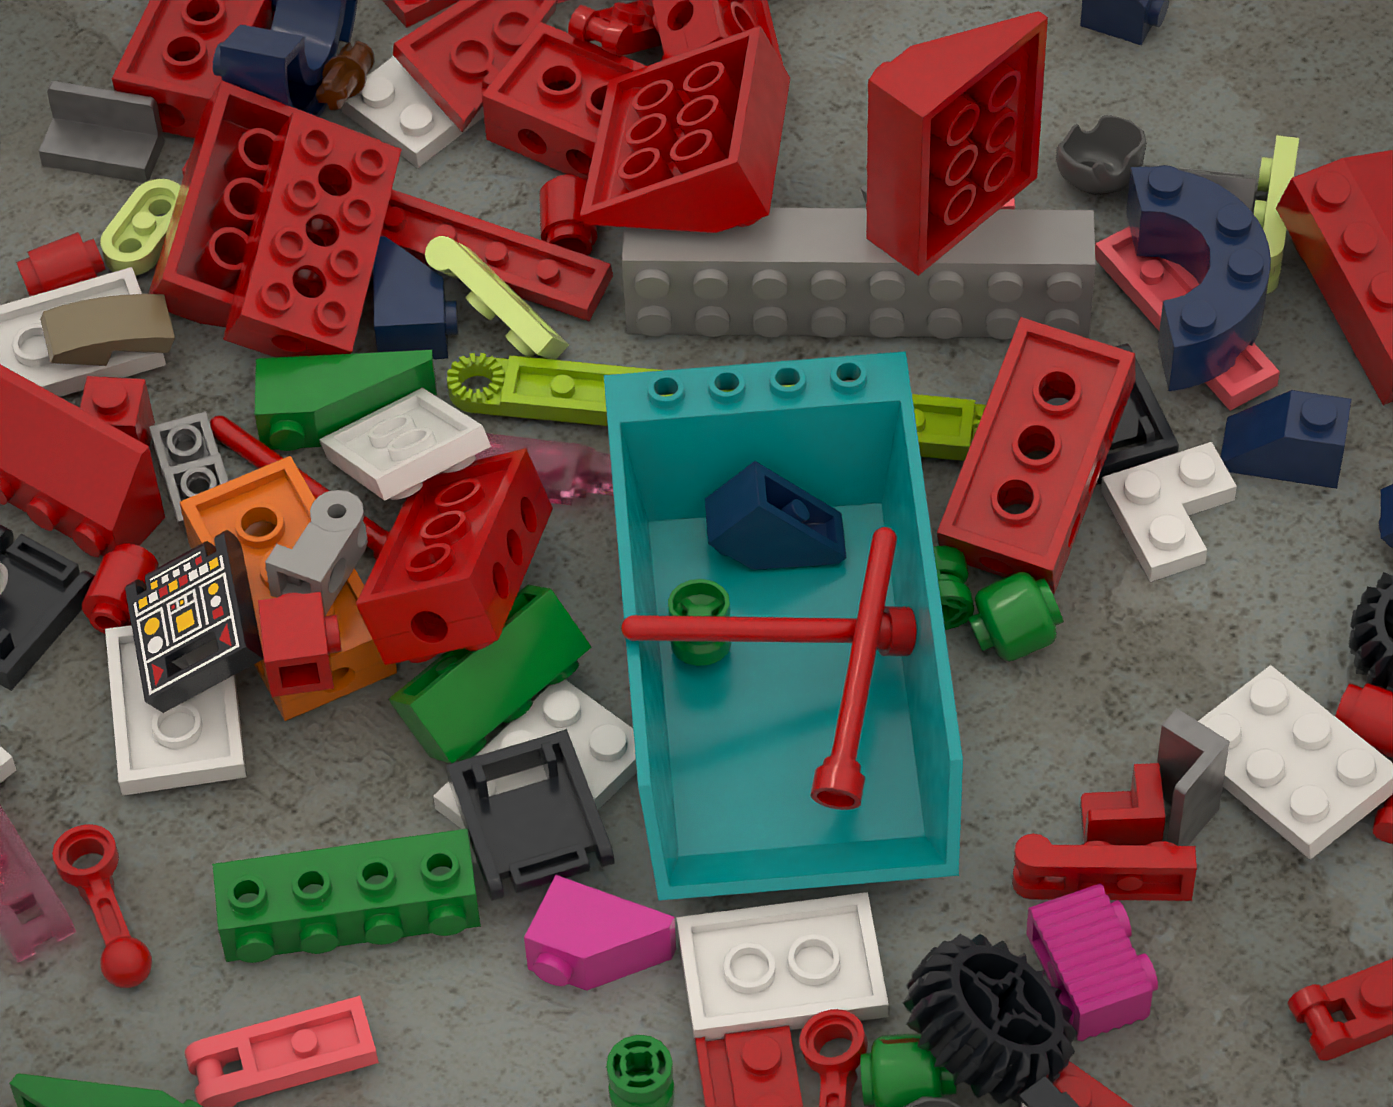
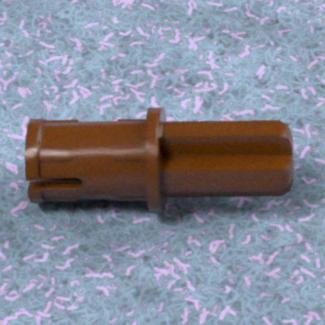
[316,41,375,111]

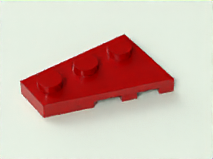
[393,0,557,133]

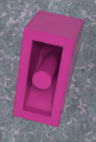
[524,875,676,991]

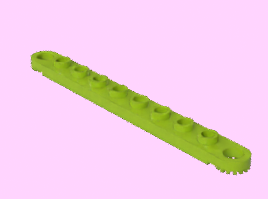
[447,353,986,461]

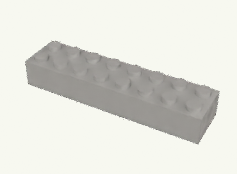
[622,208,1096,339]

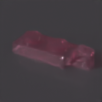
[475,433,614,506]

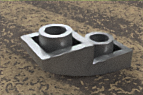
[149,411,228,526]

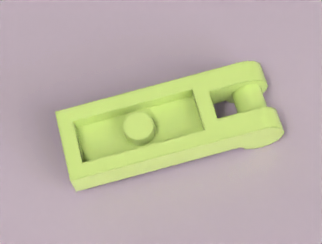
[1254,135,1299,294]
[425,236,569,360]

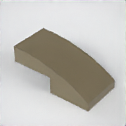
[40,294,175,366]

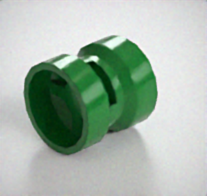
[933,546,974,630]
[668,579,732,666]
[606,1035,675,1107]

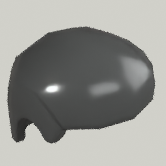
[1056,115,1147,195]

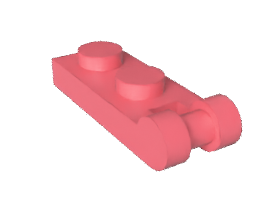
[185,996,379,1107]

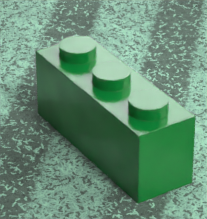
[388,584,592,764]

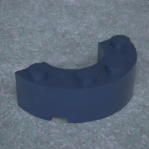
[213,0,358,117]
[1126,165,1271,391]

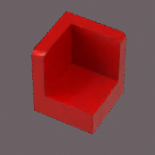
[1080,763,1166,845]

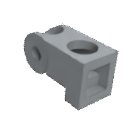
[265,490,368,616]

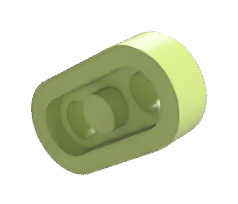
[100,179,181,276]

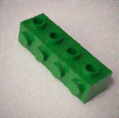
[212,828,481,963]

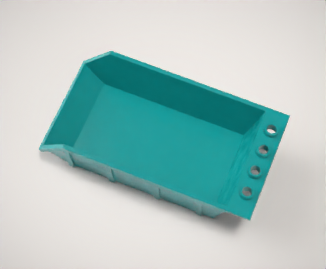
[604,351,963,901]

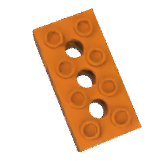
[180,456,397,721]

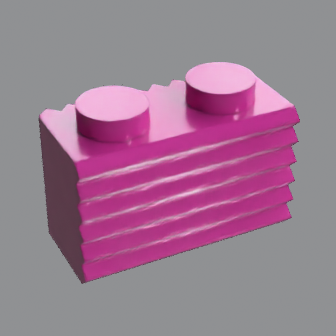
[1026,884,1158,1041]

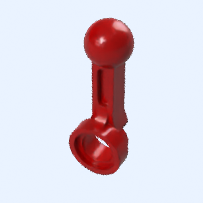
[52,824,152,988]
[799,1009,868,1107]

